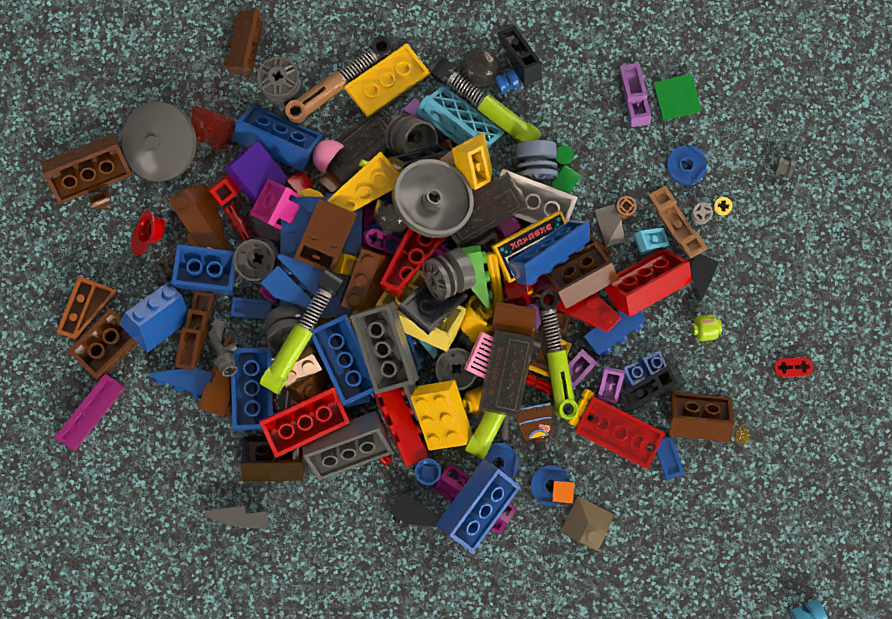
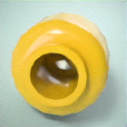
[462,386,487,415]

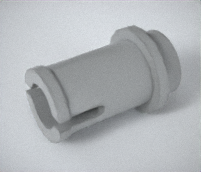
[209,320,226,344]

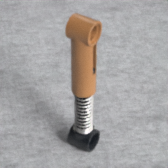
[285,36,392,124]

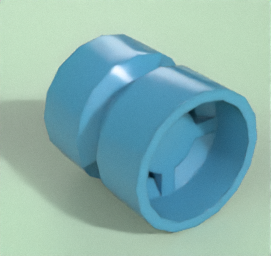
[790,599,828,619]

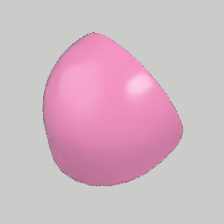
[312,140,344,175]

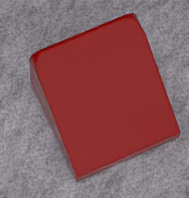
[287,171,315,193]

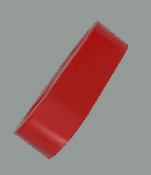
[773,358,813,377]

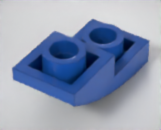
[621,350,667,387]

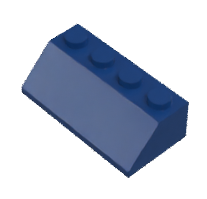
[232,104,323,172]
[507,220,590,286]
[311,314,375,406]
[231,347,273,431]
[435,459,521,553]

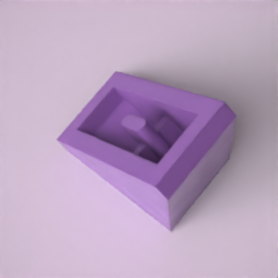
[568,349,597,388]
[597,367,625,404]

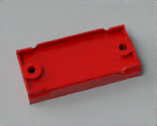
[575,396,666,469]

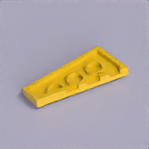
[327,152,400,212]

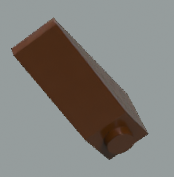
[286,355,330,402]

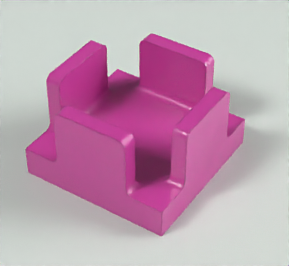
[250,179,300,230]

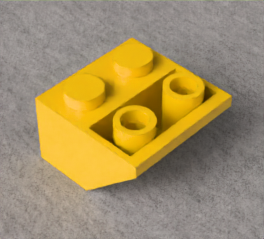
[452,133,492,190]

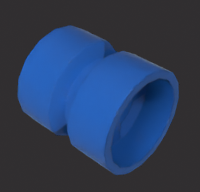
[415,458,441,486]

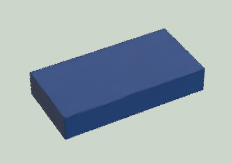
[230,296,272,320]
[656,436,685,480]

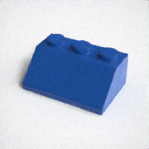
[172,245,236,295]
[120,282,188,353]

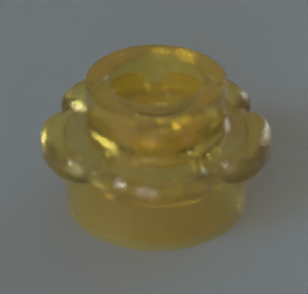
[735,426,750,446]

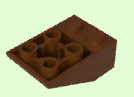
[294,198,357,271]

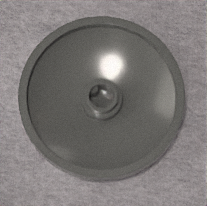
[122,102,196,181]
[393,159,474,238]

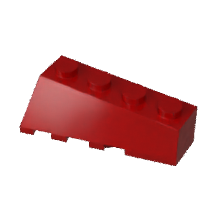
[380,228,447,299]
[373,387,430,467]

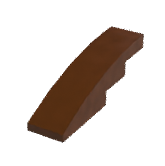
[175,291,216,370]

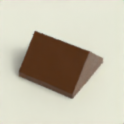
[492,301,537,336]

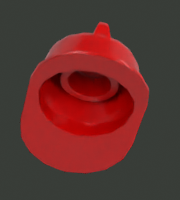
[131,210,166,255]

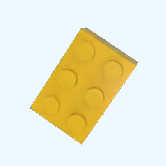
[411,380,473,451]

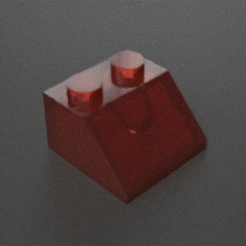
[191,105,236,150]

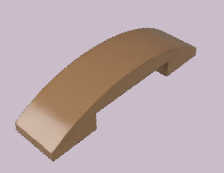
[649,185,708,259]

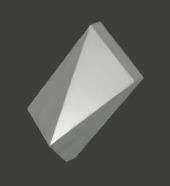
[594,204,625,247]

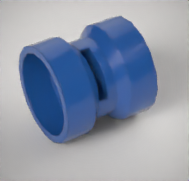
[494,69,520,95]

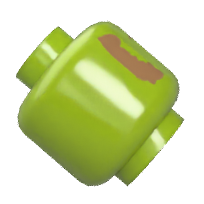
[691,314,722,341]

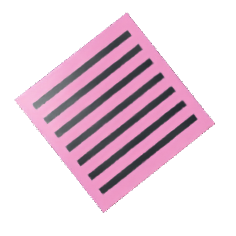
[464,332,496,381]

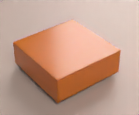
[552,481,574,503]

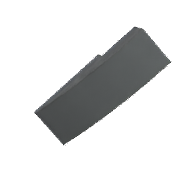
[204,506,270,529]

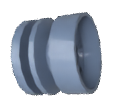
[515,140,558,183]

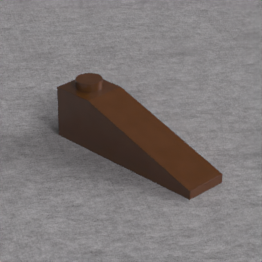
[168,183,229,251]
[198,333,235,418]

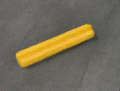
[486,251,505,308]

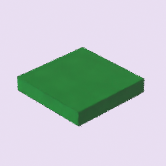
[653,73,701,121]

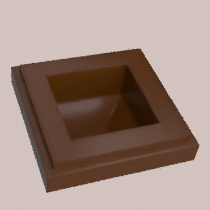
[89,190,110,210]

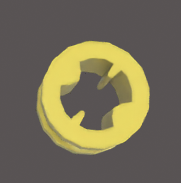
[714,197,733,216]

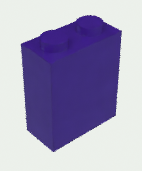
[224,141,288,205]

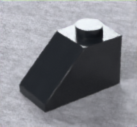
[688,254,719,301]

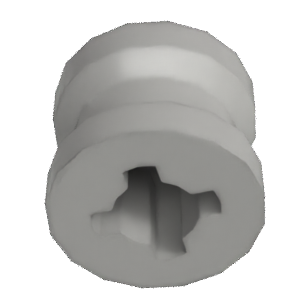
[691,202,713,225]

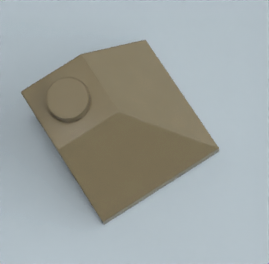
[560,496,614,551]

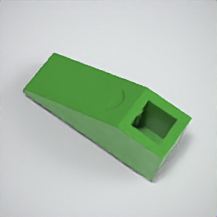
[459,245,493,309]

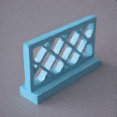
[416,85,505,148]

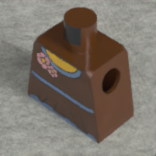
[513,403,553,452]

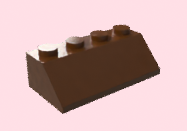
[41,133,133,205]

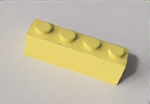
[376,283,467,352]

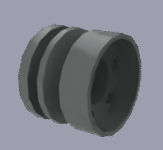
[257,56,302,105]
[385,114,438,155]
[233,237,281,281]
[423,248,475,300]
[435,347,477,390]

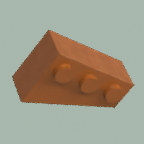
[56,276,118,341]

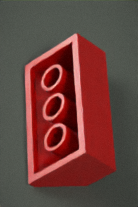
[604,248,692,317]
[259,386,350,458]

